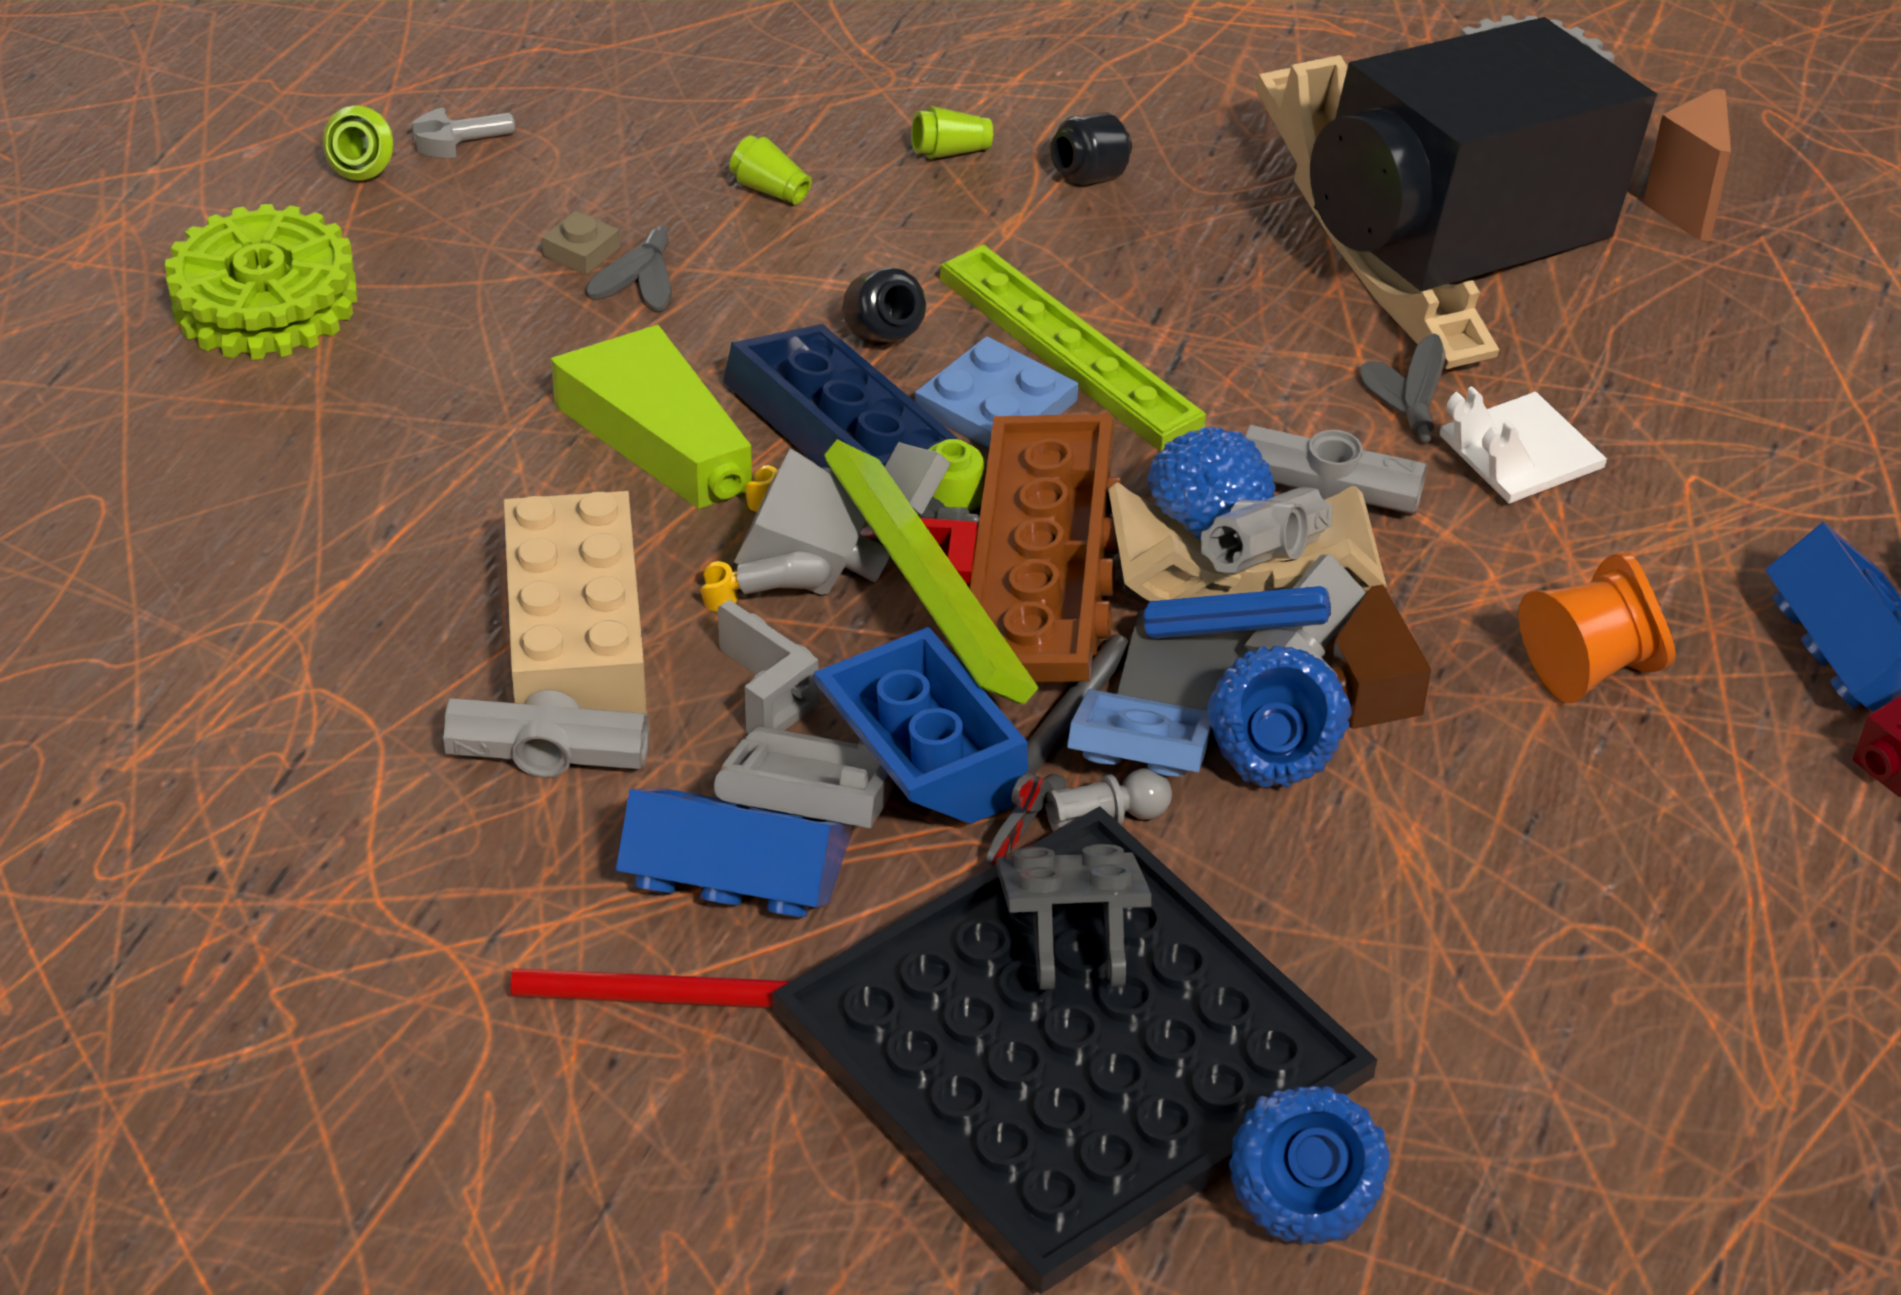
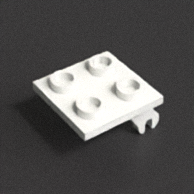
[1439,386,1607,504]

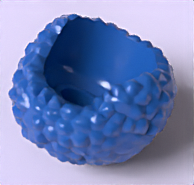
[1147,426,1276,542]
[1207,646,1352,788]
[1229,1086,1390,1245]

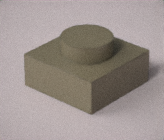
[541,211,620,275]

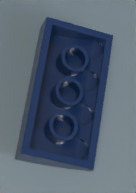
[723,324,960,468]

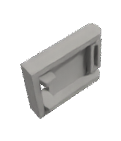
[714,727,897,828]

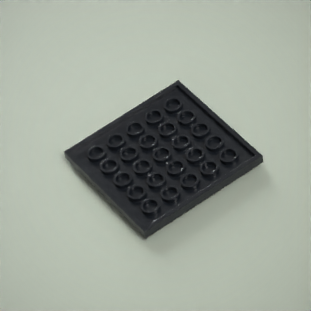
[773,806,1377,1294]

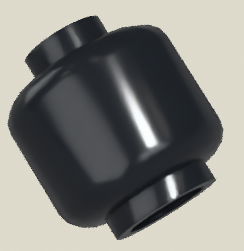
[1050,112,1132,185]
[842,267,927,344]

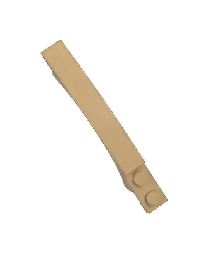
[1255,55,1499,369]

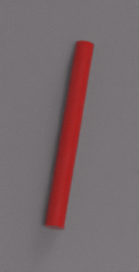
[510,968,791,1008]

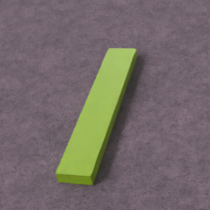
[940,244,1206,452]
[824,439,1039,705]

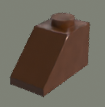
[1330,584,1431,729]

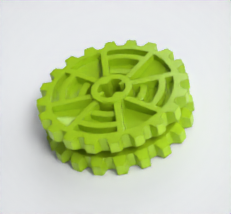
[165,204,358,360]

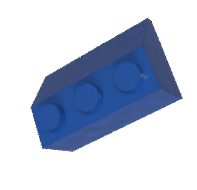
[1765,522,1901,712]
[814,627,1028,824]
[616,788,853,917]

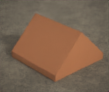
[1643,89,1731,242]

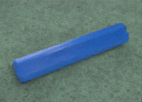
[1143,586,1331,639]

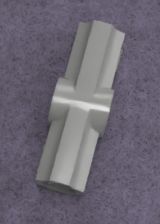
[1245,425,1427,515]
[1201,487,1332,573]
[443,690,650,778]

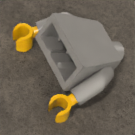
[700,448,890,612]

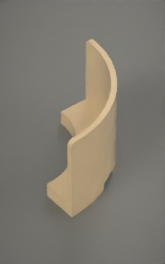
[1108,482,1387,601]

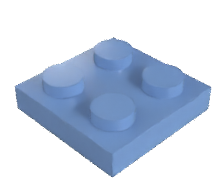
[915,336,1078,449]
[1067,689,1212,776]

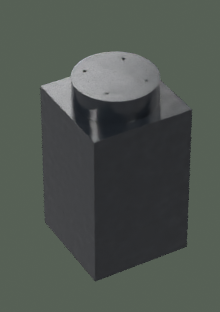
[1310,17,1657,291]

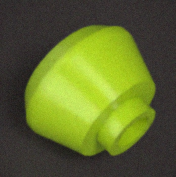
[322,106,394,180]
[928,439,987,514]

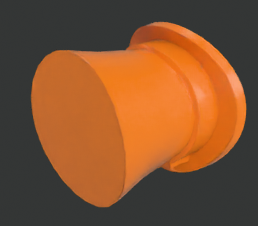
[1518,551,1676,703]

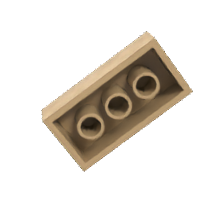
[504,491,647,713]

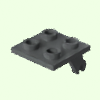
[997,844,1151,990]

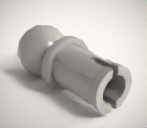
[1045,768,1173,832]

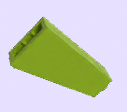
[551,324,752,509]

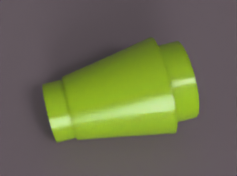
[911,106,993,159]
[729,135,812,205]

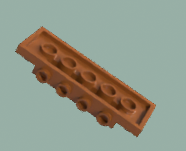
[960,414,1122,682]

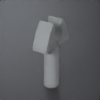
[412,107,516,158]

